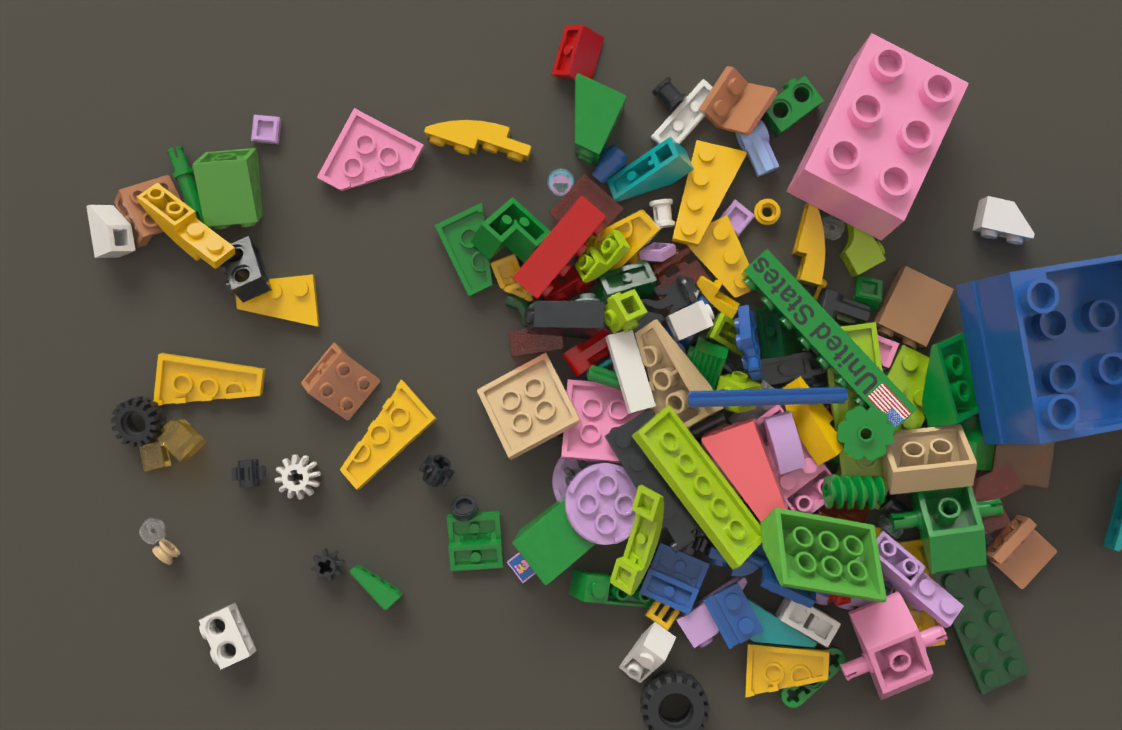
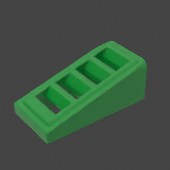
[350,564,403,610]

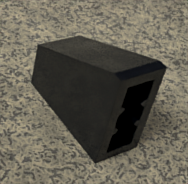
[524,301,605,339]

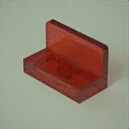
[508,328,564,358]

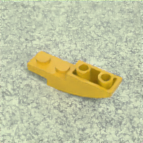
[424,120,532,162]
[137,183,235,269]

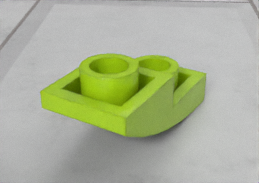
[574,229,631,283]

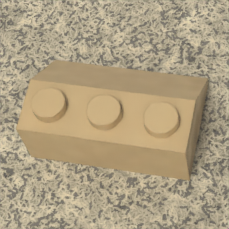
[881,424,977,495]

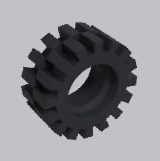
[111,396,166,447]

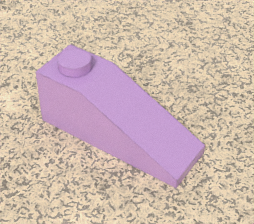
[676,576,747,648]

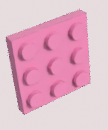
[561,379,645,464]

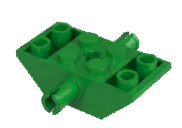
[890,486,1003,574]

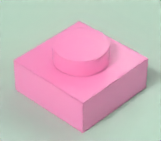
[878,335,899,369]

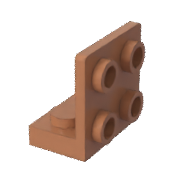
[698,66,778,136]
[114,175,182,248]
[301,343,380,420]
[986,515,1057,589]

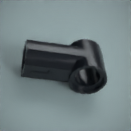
[817,289,870,325]

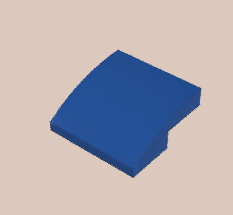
[640,543,710,615]

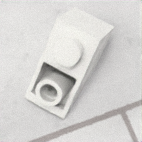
[972,196,1035,245]
[86,205,136,258]
[665,300,714,342]
[619,622,676,683]

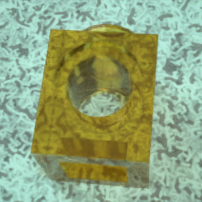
[158,420,206,461]

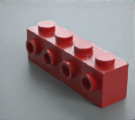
[512,195,606,300]

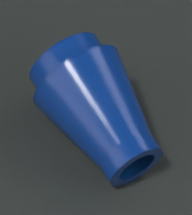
[592,144,628,184]

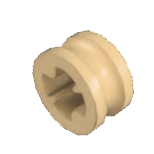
[152,539,180,565]

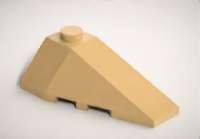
[635,319,723,429]

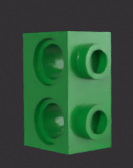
[762,76,824,137]

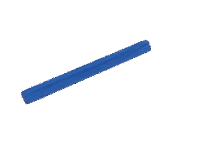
[687,387,848,407]

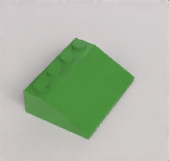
[760,508,887,603]

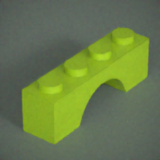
[818,208,886,277]

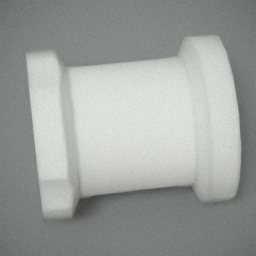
[649,199,675,229]

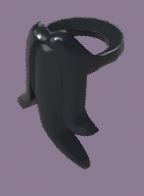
[641,274,699,315]

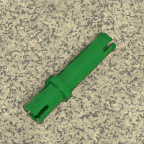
[166,146,204,224]

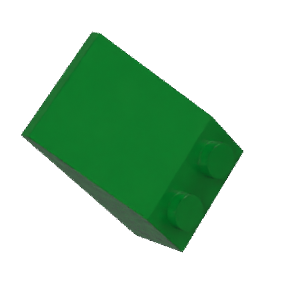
[922,333,979,427]

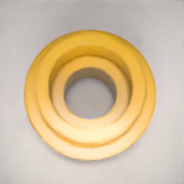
[754,199,781,225]

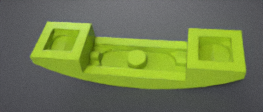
[610,485,664,595]

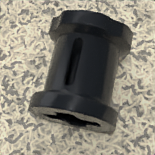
[652,77,686,112]
[878,494,913,517]

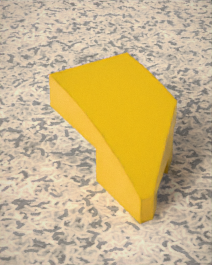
[490,253,533,302]
[697,276,740,319]

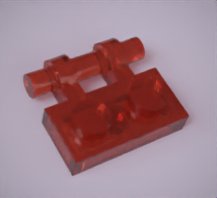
[650,245,711,311]

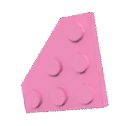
[317,108,425,191]

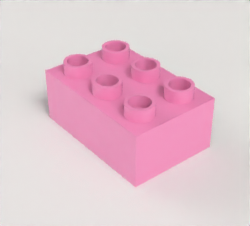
[786,33,969,240]

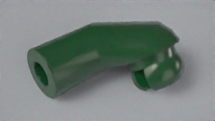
[505,294,532,327]

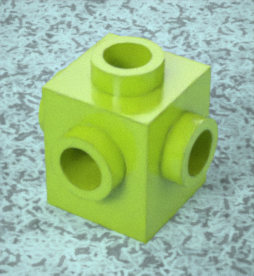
[604,289,647,334]
[717,371,761,413]

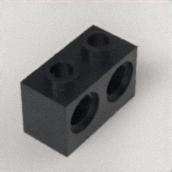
[221,236,272,303]

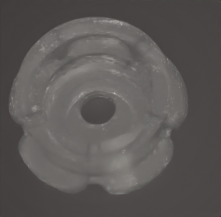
[821,215,845,240]
[139,518,166,544]

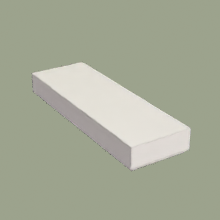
[650,79,713,145]
[605,330,656,414]

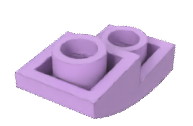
[763,411,806,475]

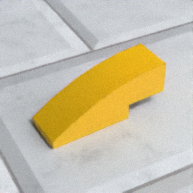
[792,203,825,287]
[782,376,844,466]

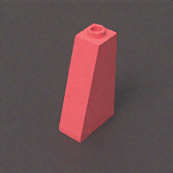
[701,417,788,522]

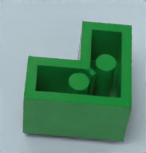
[471,197,551,263]

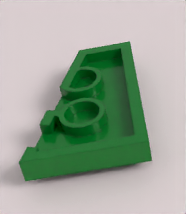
[434,203,493,297]

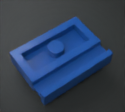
[703,581,764,649]

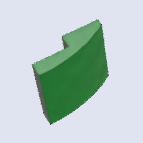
[447,511,503,571]

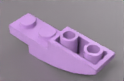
[877,531,964,628]

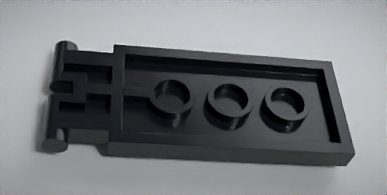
[604,408,706,553]

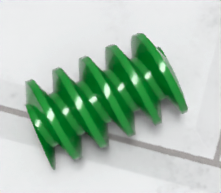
[823,474,885,510]

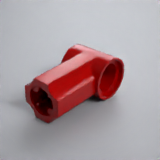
[562,329,611,377]

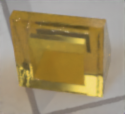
[139,440,171,472]

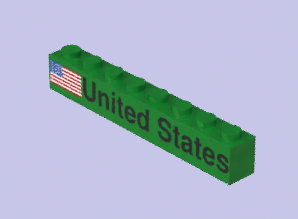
[741,249,918,429]

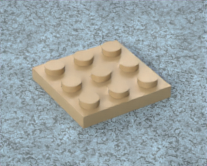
[477,353,582,460]

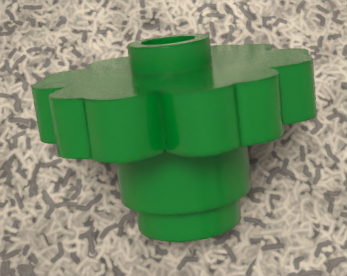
[837,405,895,461]

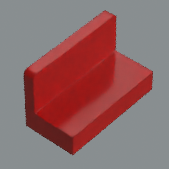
[551,25,604,80]

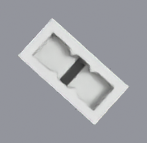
[775,597,841,647]
[199,603,257,670]

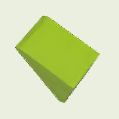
[706,313,743,356]

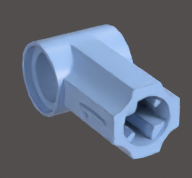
[735,120,779,177]

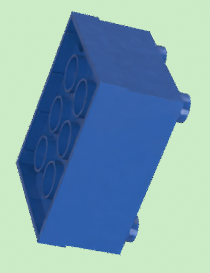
[956,254,1122,445]

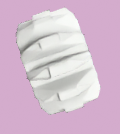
[275,454,321,500]

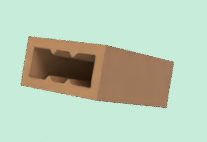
[873,266,954,350]

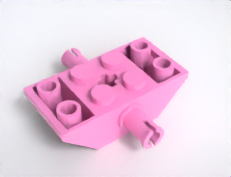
[756,405,832,514]
[840,591,948,700]

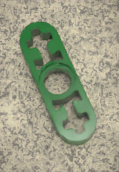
[779,645,845,708]

